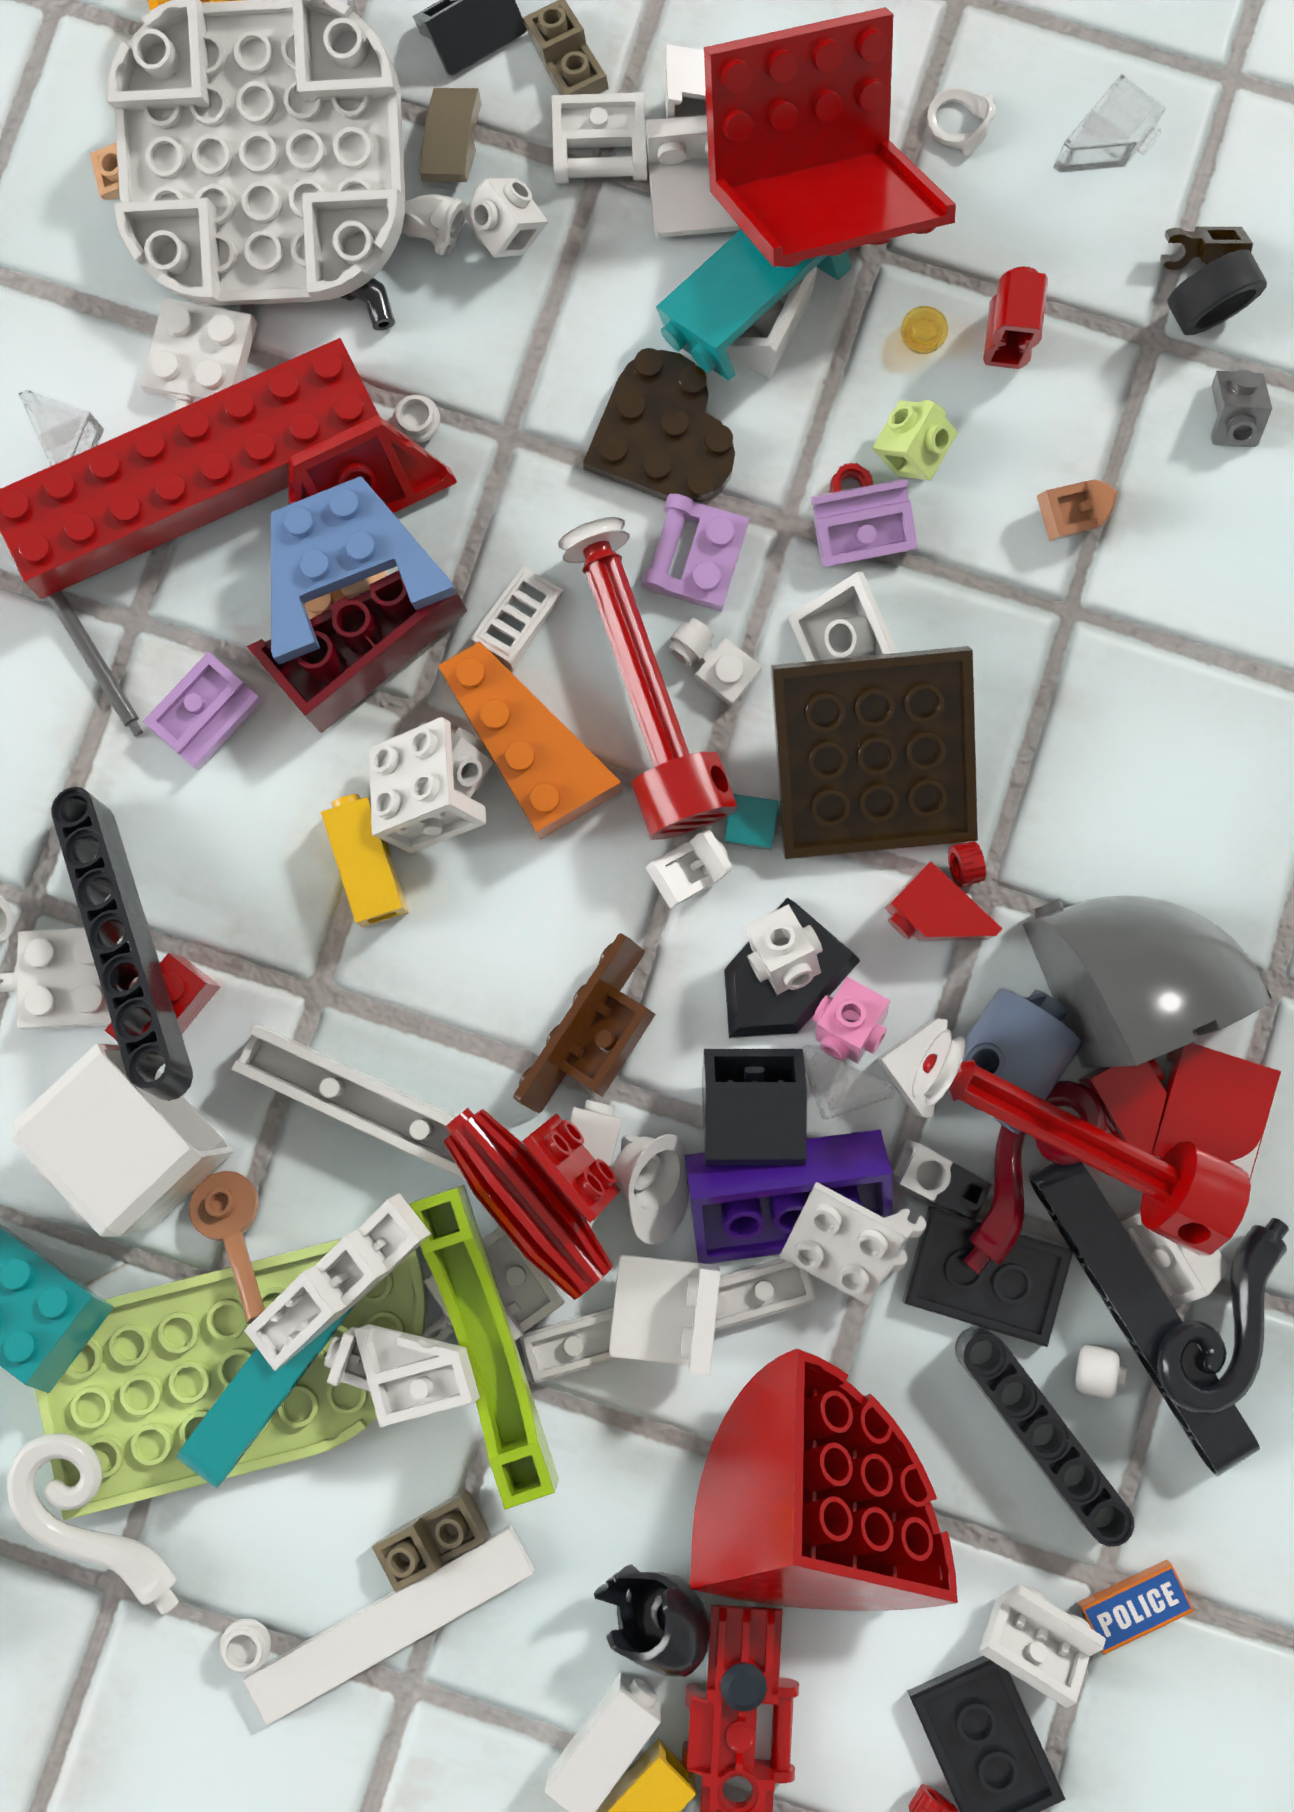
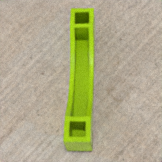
[409,1184,559,1510]

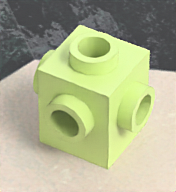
[872,400,958,481]

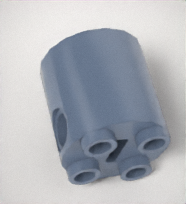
[962,988,1083,1135]

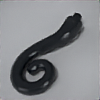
[1157,1218,1289,1414]

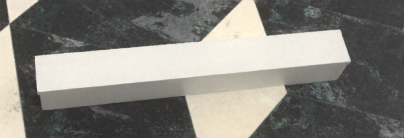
[231,1024,600,1230]

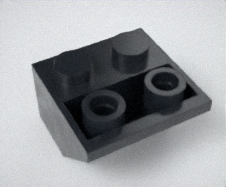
[701,1049,807,1165]

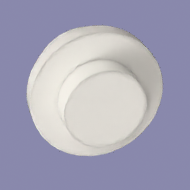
[393,395,441,443]
[219,1619,271,1673]

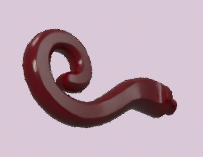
[963,1080,1106,1275]

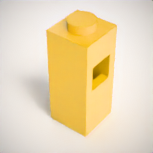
[321,794,409,927]
[596,1738,696,1812]

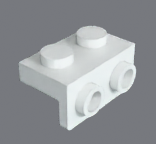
[978,1585,1106,1708]

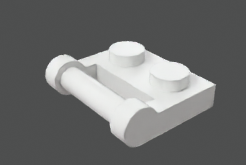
[551,92,647,184]

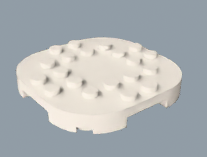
[107,0,405,306]

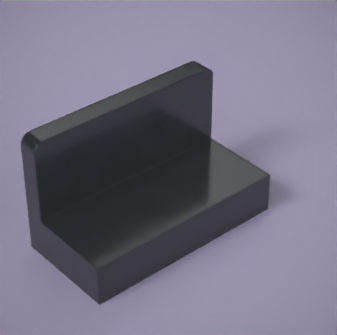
[412,0,527,75]

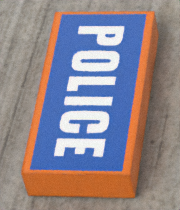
[1077,1559,1194,1655]

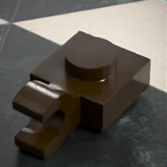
[1160,227,1253,270]

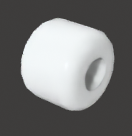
[1075,1344,1127,1399]

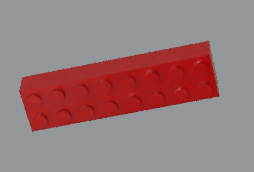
[0,338,379,599]

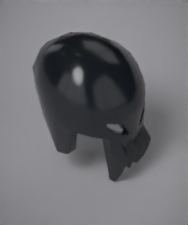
[593,1564,710,1677]

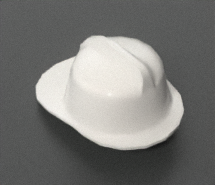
[612,1134,688,1245]

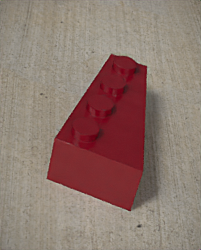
[246,570,468,733]

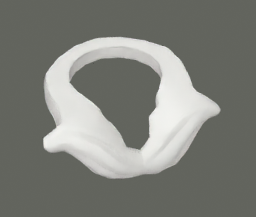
[927,87,996,157]

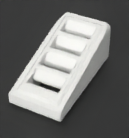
[470,566,563,671]

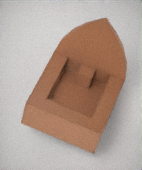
[1037,479,1118,541]

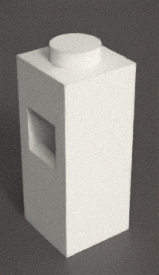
[544,1673,661,1812]

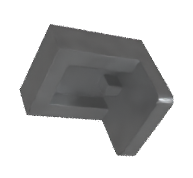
[1211,370,1272,447]

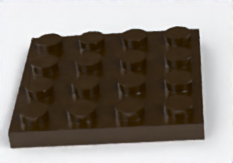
[771,646,978,859]

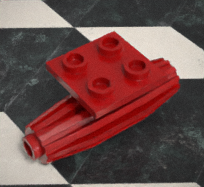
[443,1108,621,1300]

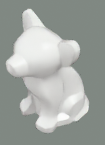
[402,194,467,256]

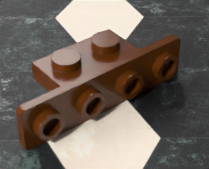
[513,933,656,1113]

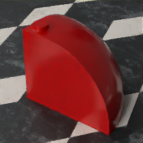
[690,1349,958,1611]

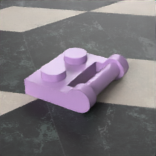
[641,494,749,612]

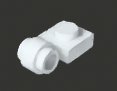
[668,618,762,707]

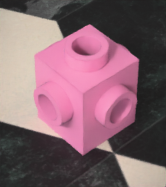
[812,976,890,1064]

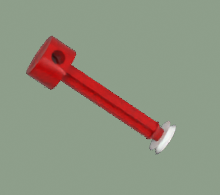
[558,517,737,840]
[912,1029,1251,1256]

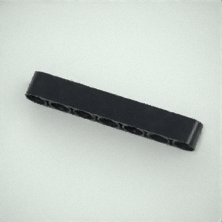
[51,787,193,1101]
[1029,1163,1260,1476]

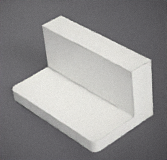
[1119,1209,1229,1307]

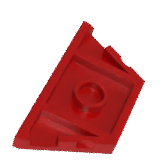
[288,415,457,513]

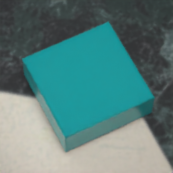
[724,794,779,850]

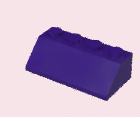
[684,1129,893,1264]

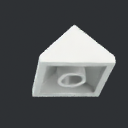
[726,267,817,379]
[788,571,898,662]

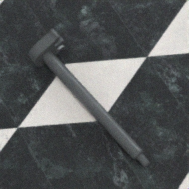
[17,568,143,737]

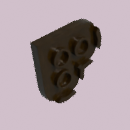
[583,348,735,502]

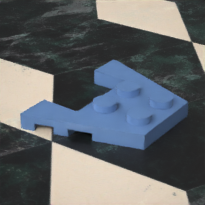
[271,476,457,665]

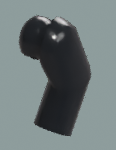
[341,278,395,330]

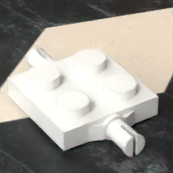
[140,298,258,411]
[0,928,138,1030]

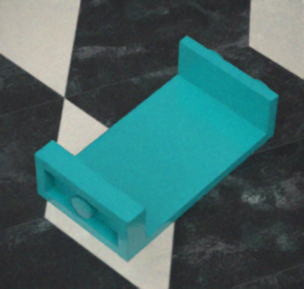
[656,229,852,381]

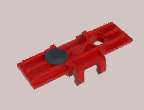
[682,1605,800,1812]

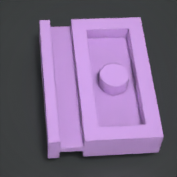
[810,479,918,567]
[142,651,263,771]

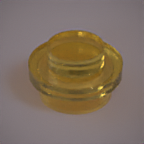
[901,306,948,354]

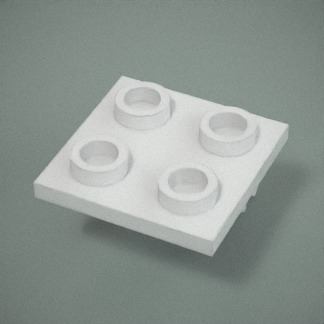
[779,1182,926,1305]

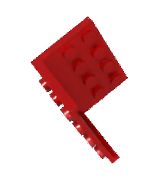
[703,7,956,267]

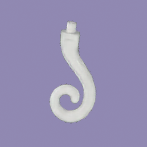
[7,1433,179,1615]

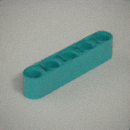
[176,1302,358,1488]

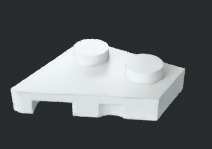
[354,1324,480,1427]

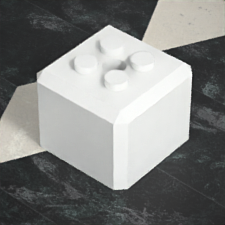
[12,1043,234,1237]

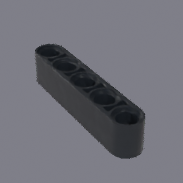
[955,1327,1135,1547]

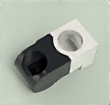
[892,1139,992,1221]

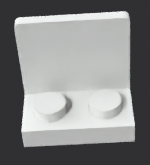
[646,115,741,238]
[369,717,486,853]
[609,1255,721,1376]

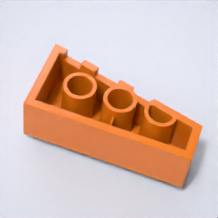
[438,641,622,840]

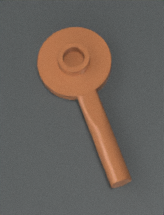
[189,1171,265,1324]

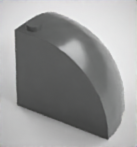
[1022,895,1272,1068]

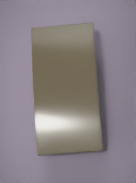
[523,0,609,95]
[420,88,482,183]
[372,1490,491,1592]

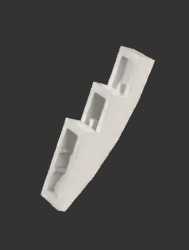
[244,1193,431,1371]

